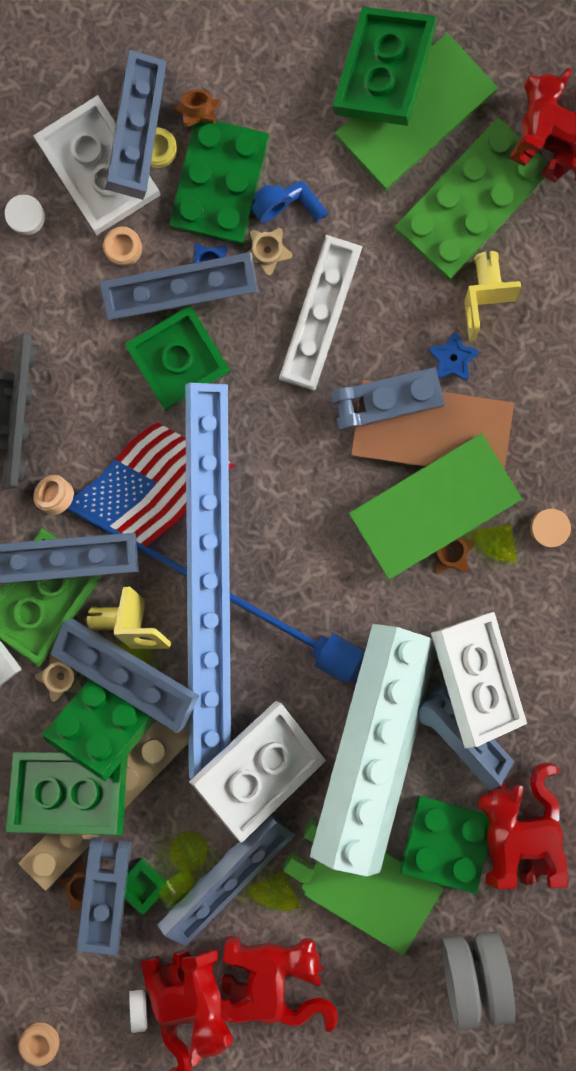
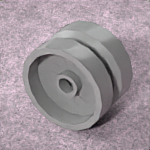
[441,931,516,1031]

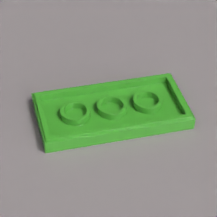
[335,33,498,192]
[348,433,522,580]

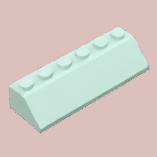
[310,624,437,876]

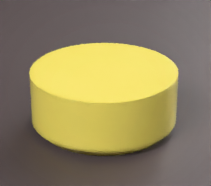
[150,127,177,168]

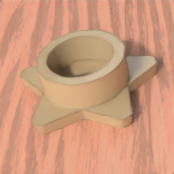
[247,228,293,275]
[35,655,82,702]

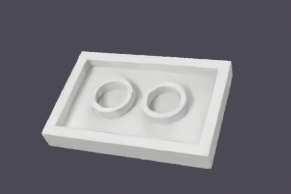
[33,95,160,235]
[431,612,527,748]
[189,701,326,843]

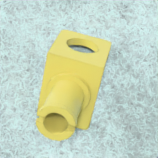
[464,251,521,341]
[87,587,171,649]

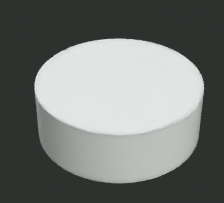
[5,195,45,236]
[129,990,148,1033]

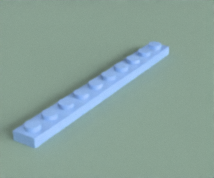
[185,383,231,779]

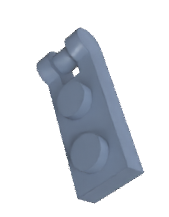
[330,367,445,431]
[417,685,515,791]
[77,837,132,956]

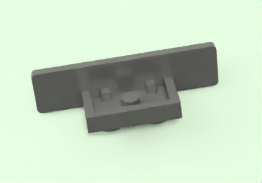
[0,333,36,489]

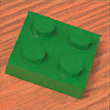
[125,305,231,412]
[42,679,155,782]
[399,795,489,895]

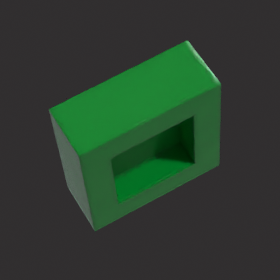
[125,857,170,915]

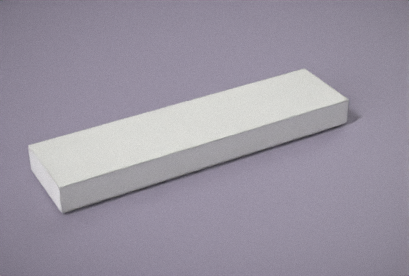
[279,235,362,392]

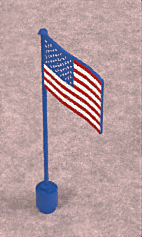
[66,422,365,685]

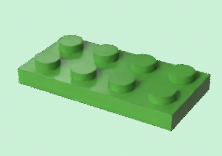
[394,117,548,281]

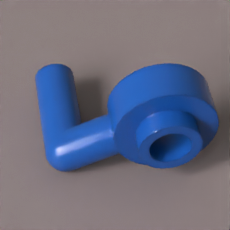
[251,181,329,223]

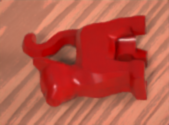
[510,68,576,183]
[478,763,568,889]
[221,936,338,1032]
[141,950,233,1071]

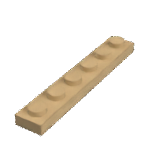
[18,720,188,891]

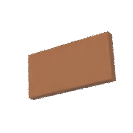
[351,380,514,470]

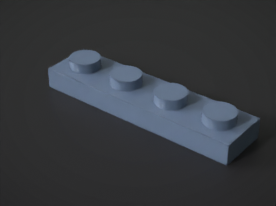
[105,50,167,200]
[100,252,259,320]
[0,533,139,584]
[50,619,199,733]
[157,814,295,946]

